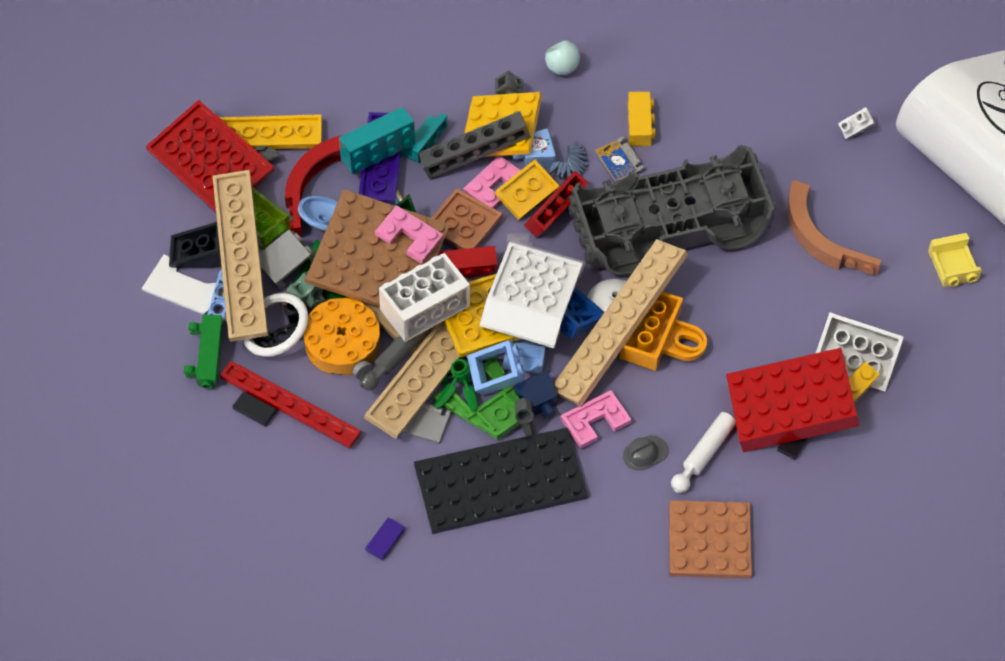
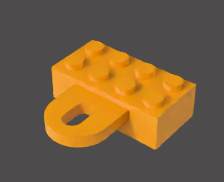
[620,291,707,371]

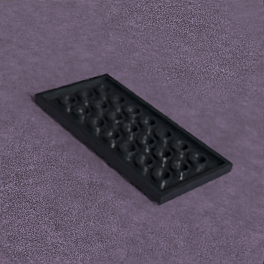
[414,428,588,534]

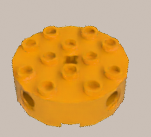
[304,298,380,375]

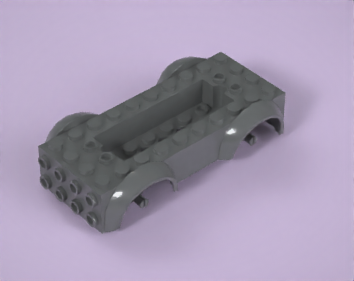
[568,145,776,275]

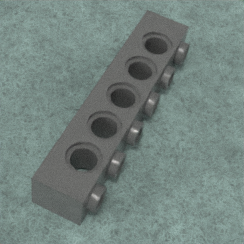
[419,111,531,179]

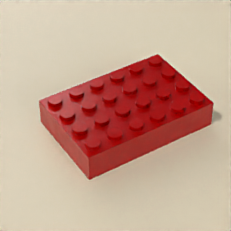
[726,348,860,452]

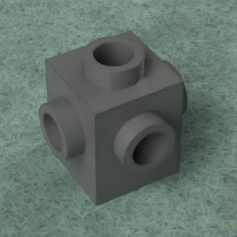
[495,71,523,95]

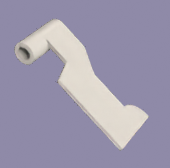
[142,254,227,323]

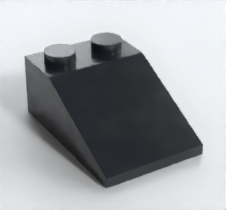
[169,222,221,268]

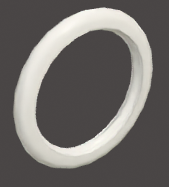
[243,293,308,357]

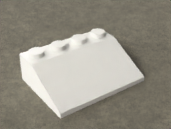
[816,312,904,392]

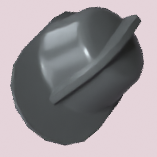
[623,435,668,470]

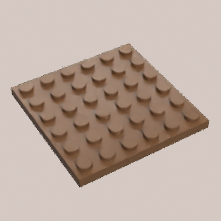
[305,189,450,308]

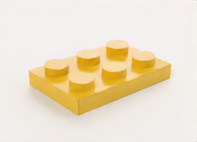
[494,159,559,221]

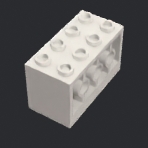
[379,253,470,342]

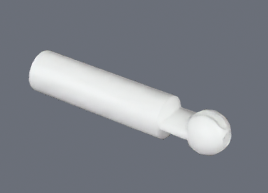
[671,412,736,493]

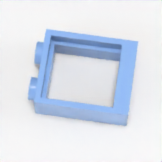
[467,340,525,396]

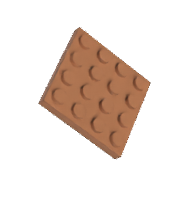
[669,500,752,579]

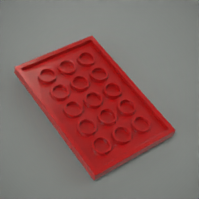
[145,100,275,213]

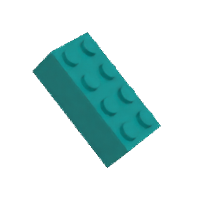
[339,107,415,174]

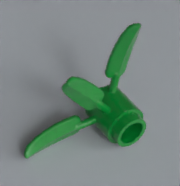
[434,359,478,411]

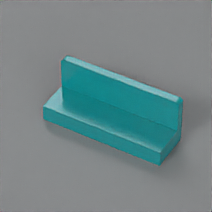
[401,113,448,164]

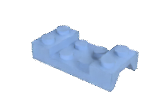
[504,339,546,374]

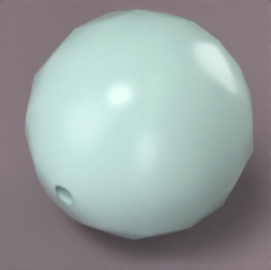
[545,40,580,75]

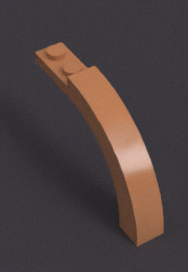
[787,180,882,276]

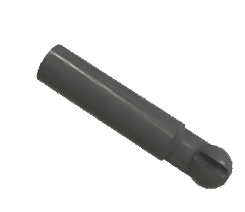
[360,328,432,390]

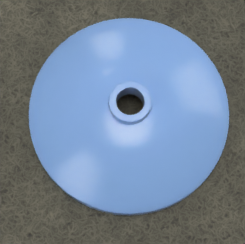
[298,196,338,231]

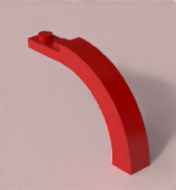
[285,135,342,238]

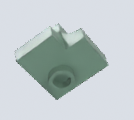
[287,272,326,308]

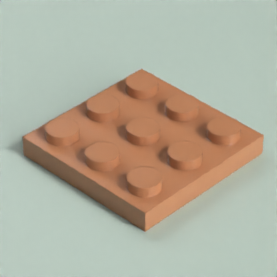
[432,188,502,249]

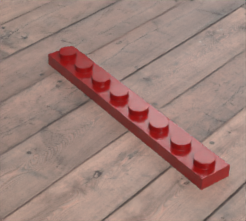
[220,361,361,449]

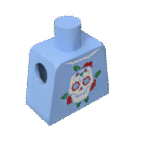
[512,129,556,168]

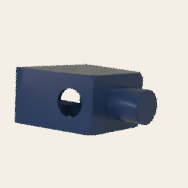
[514,370,557,419]

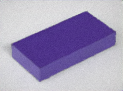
[365,517,405,561]

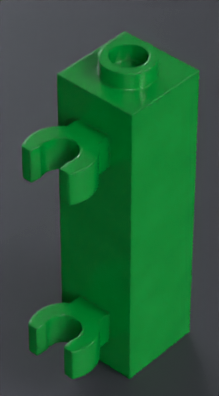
[184,314,224,389]

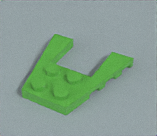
[434,356,526,440]

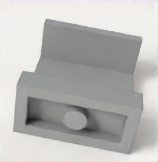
[259,230,314,290]

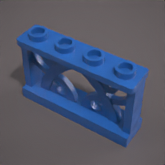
[560,287,604,339]

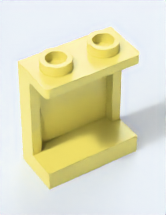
[928,233,982,287]

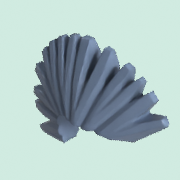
[549,141,588,178]

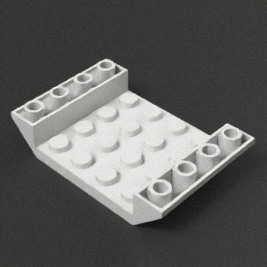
[480,241,585,348]

